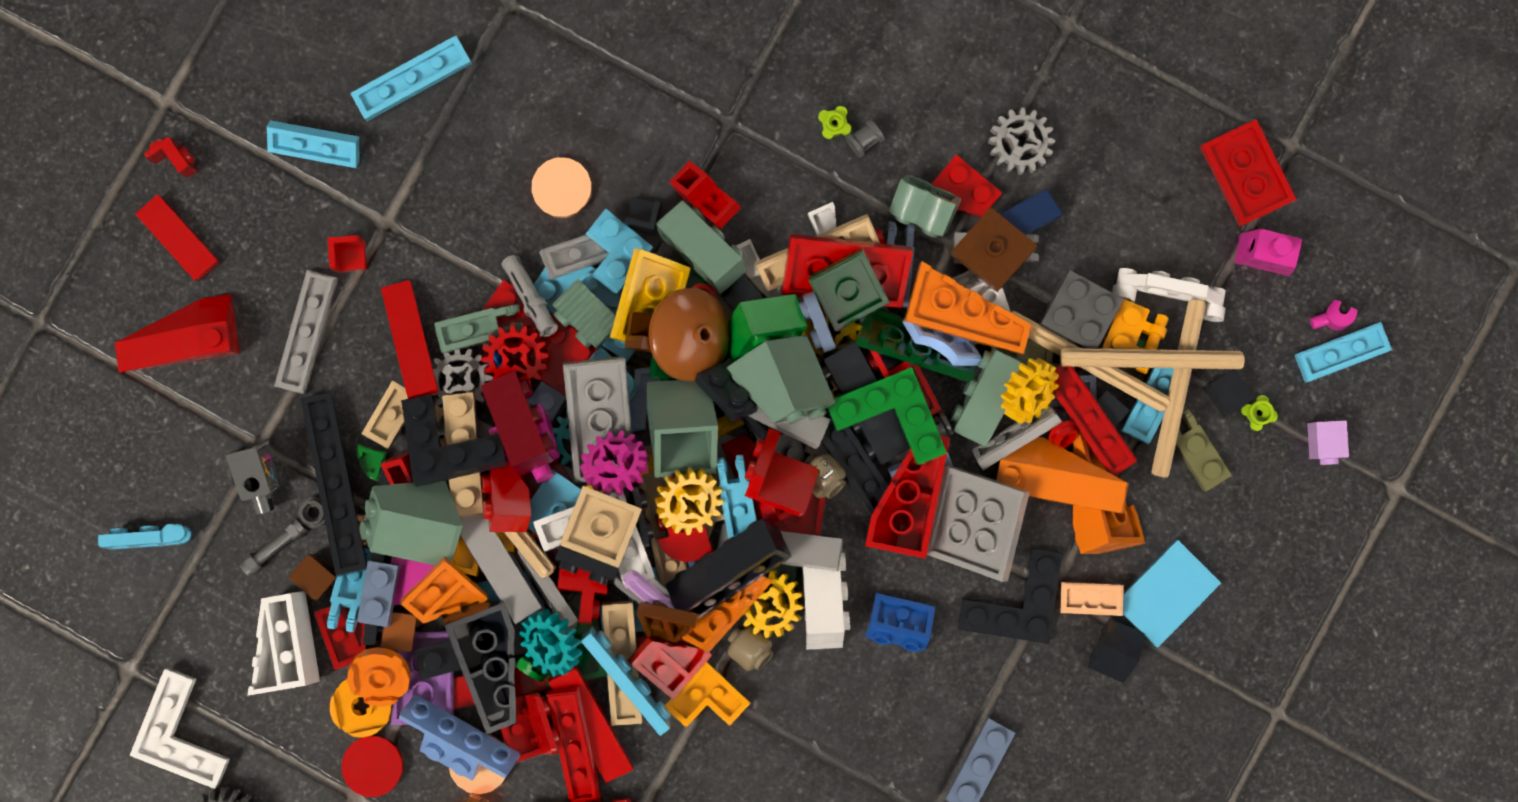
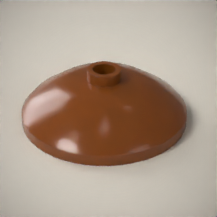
[649,288,730,381]

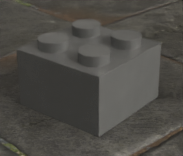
[1038,270,1124,349]

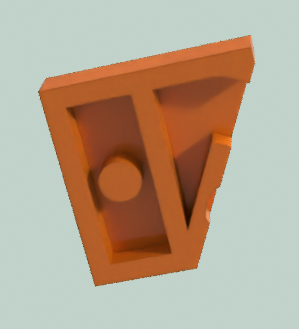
[401,556,488,624]

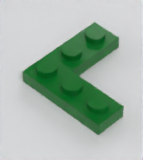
[827,367,947,465]

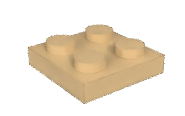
[559,486,642,569]

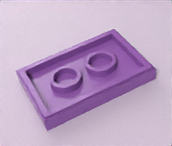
[391,631,455,725]

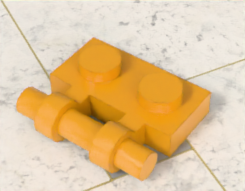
[1100,298,1169,374]

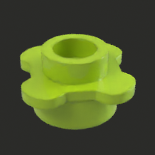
[818,106,851,139]
[1241,395,1278,431]

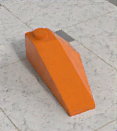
[1073,428,1145,554]
[996,437,1129,514]

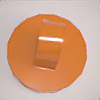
[347,647,411,707]

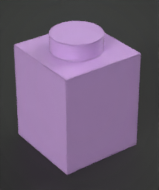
[1307,421,1349,465]

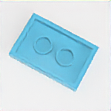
[1123,540,1221,648]

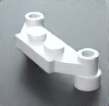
[1112,268,1226,322]

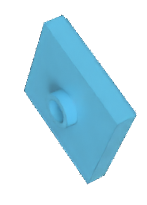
[528,469,581,549]

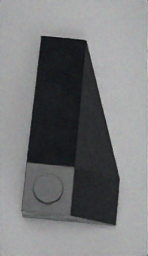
[442,600,516,734]

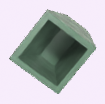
[726,335,836,425]
[647,380,718,478]
[360,481,463,565]

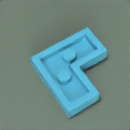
[586,209,653,294]

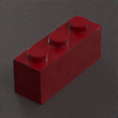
[480,371,555,476]

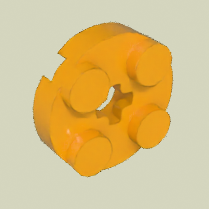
[330,679,392,737]

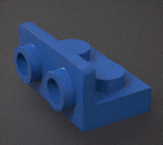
[866,593,935,652]

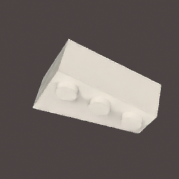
[802,552,850,650]
[248,591,320,695]

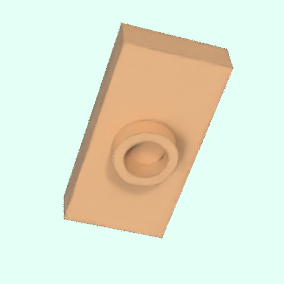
[1061,582,1124,616]

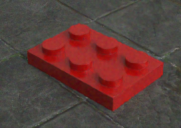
[1200,119,1297,227]

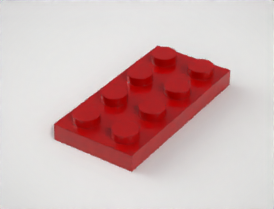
[781,234,913,308]
[482,280,597,397]

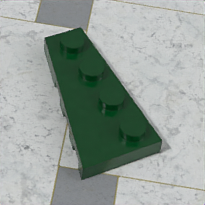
[855,307,977,383]

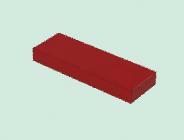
[135,194,220,282]

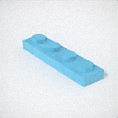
[350,35,472,121]
[581,626,671,736]

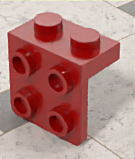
[744,428,819,516]
[499,693,559,763]

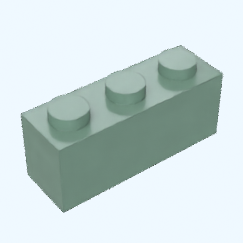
[655,200,747,295]
[949,347,1027,447]

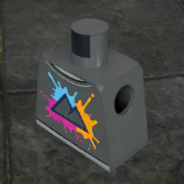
[226,440,279,514]

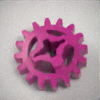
[580,431,649,496]

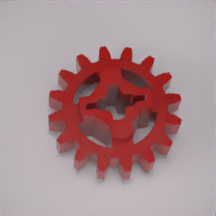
[481,322,548,386]

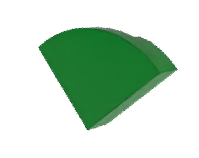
[356,444,389,482]
[515,655,548,682]

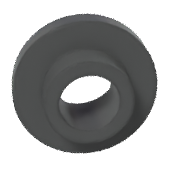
[298,497,325,528]

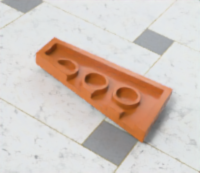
[904,261,1032,355]

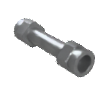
[239,517,308,577]

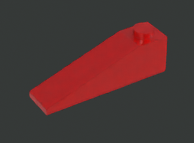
[115,294,240,373]
[865,436,950,559]

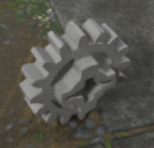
[988,108,1055,175]
[432,349,492,407]

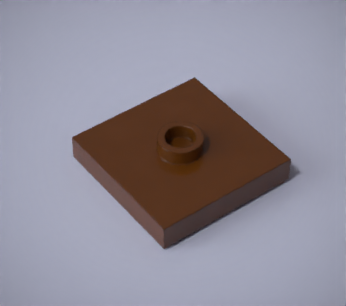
[951,207,1038,293]

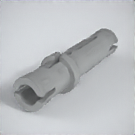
[501,255,558,337]

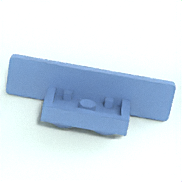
[399,695,520,781]

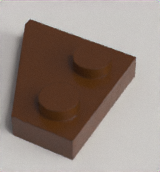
[636,601,699,643]

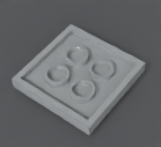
[927,466,1030,582]

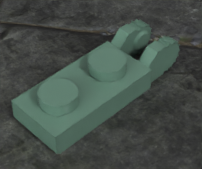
[434,305,523,354]

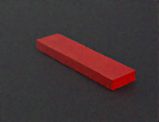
[381,280,439,399]
[1053,364,1137,476]
[548,665,633,783]
[546,687,601,802]

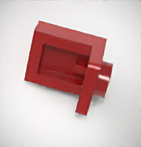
[144,137,198,178]

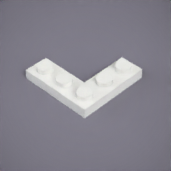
[533,491,655,589]
[130,668,230,789]

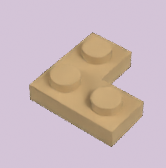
[362,381,444,449]

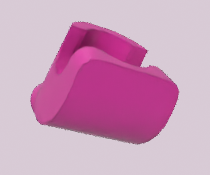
[1309,300,1358,331]

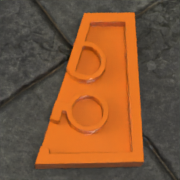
[681,576,773,652]

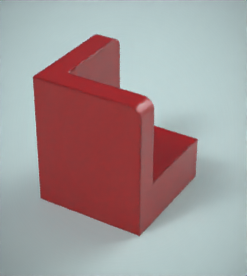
[328,235,367,272]

